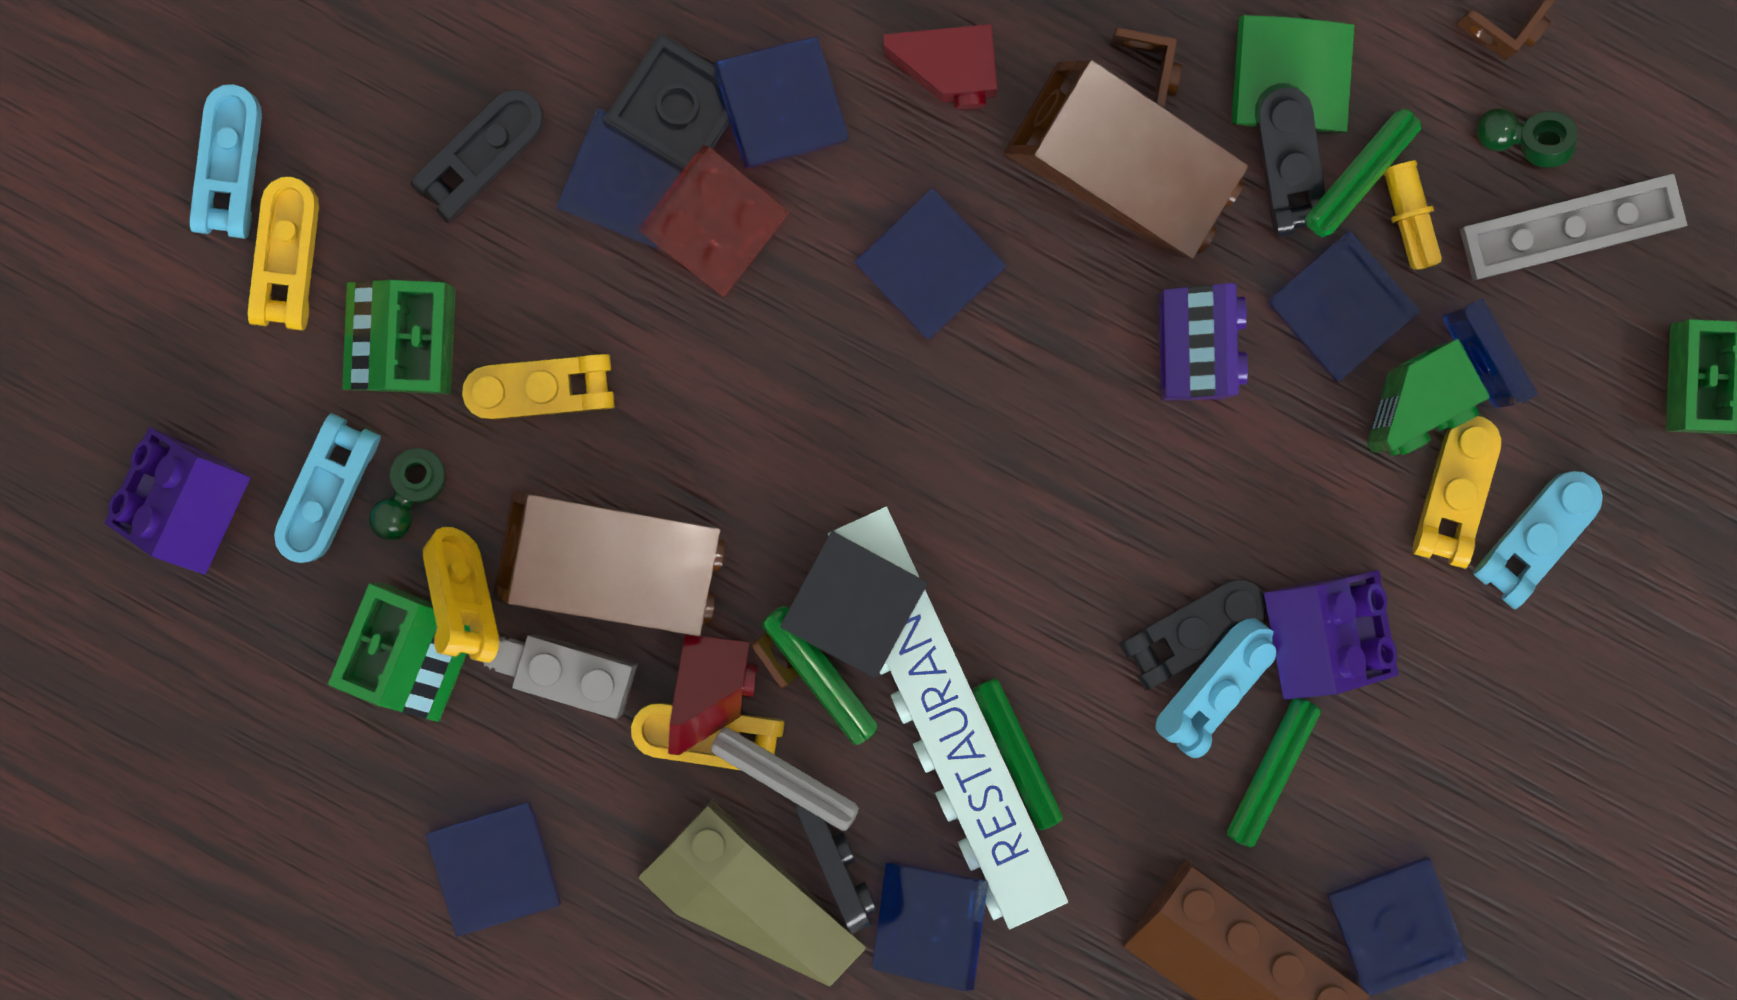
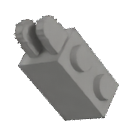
[480,633,638,719]

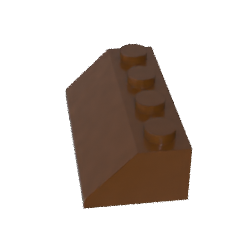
[1123,859,1370,1000]

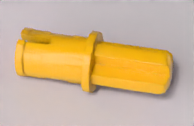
[1383,160,1442,270]

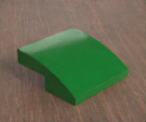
[1231,15,1355,134]

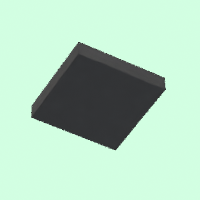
[603,33,752,181]
[780,530,928,679]

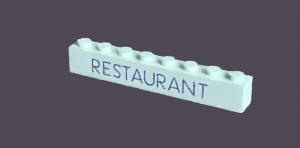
[827,506,1069,930]

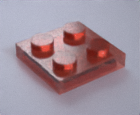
[638,144,790,298]

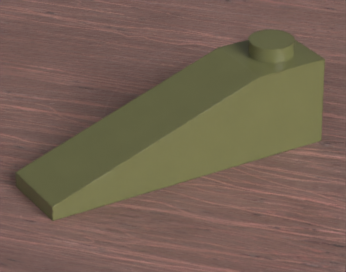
[638,799,867,987]

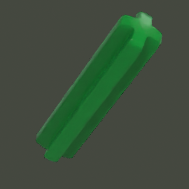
[1305,108,1422,238]
[762,606,877,745]
[973,678,1063,830]
[1227,698,1321,848]

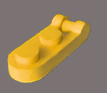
[248,177,319,331]
[462,354,615,420]
[1412,416,1501,569]
[423,527,499,663]
[631,702,785,770]

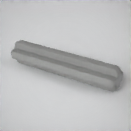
[711,727,859,831]

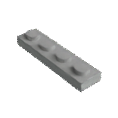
[1459,174,1688,281]

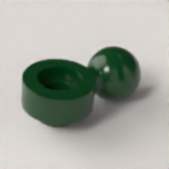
[1476,108,1578,168]
[369,448,447,541]

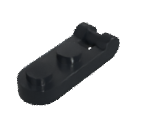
[1255,83,1325,238]
[410,90,545,224]
[1119,579,1266,690]
[796,804,878,934]

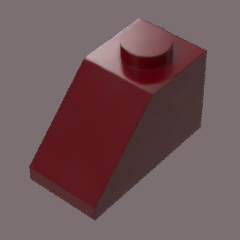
[883,24,998,109]
[668,634,758,755]

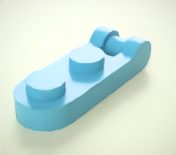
[190,84,262,239]
[274,413,381,563]
[1473,471,1603,609]
[1156,618,1276,758]

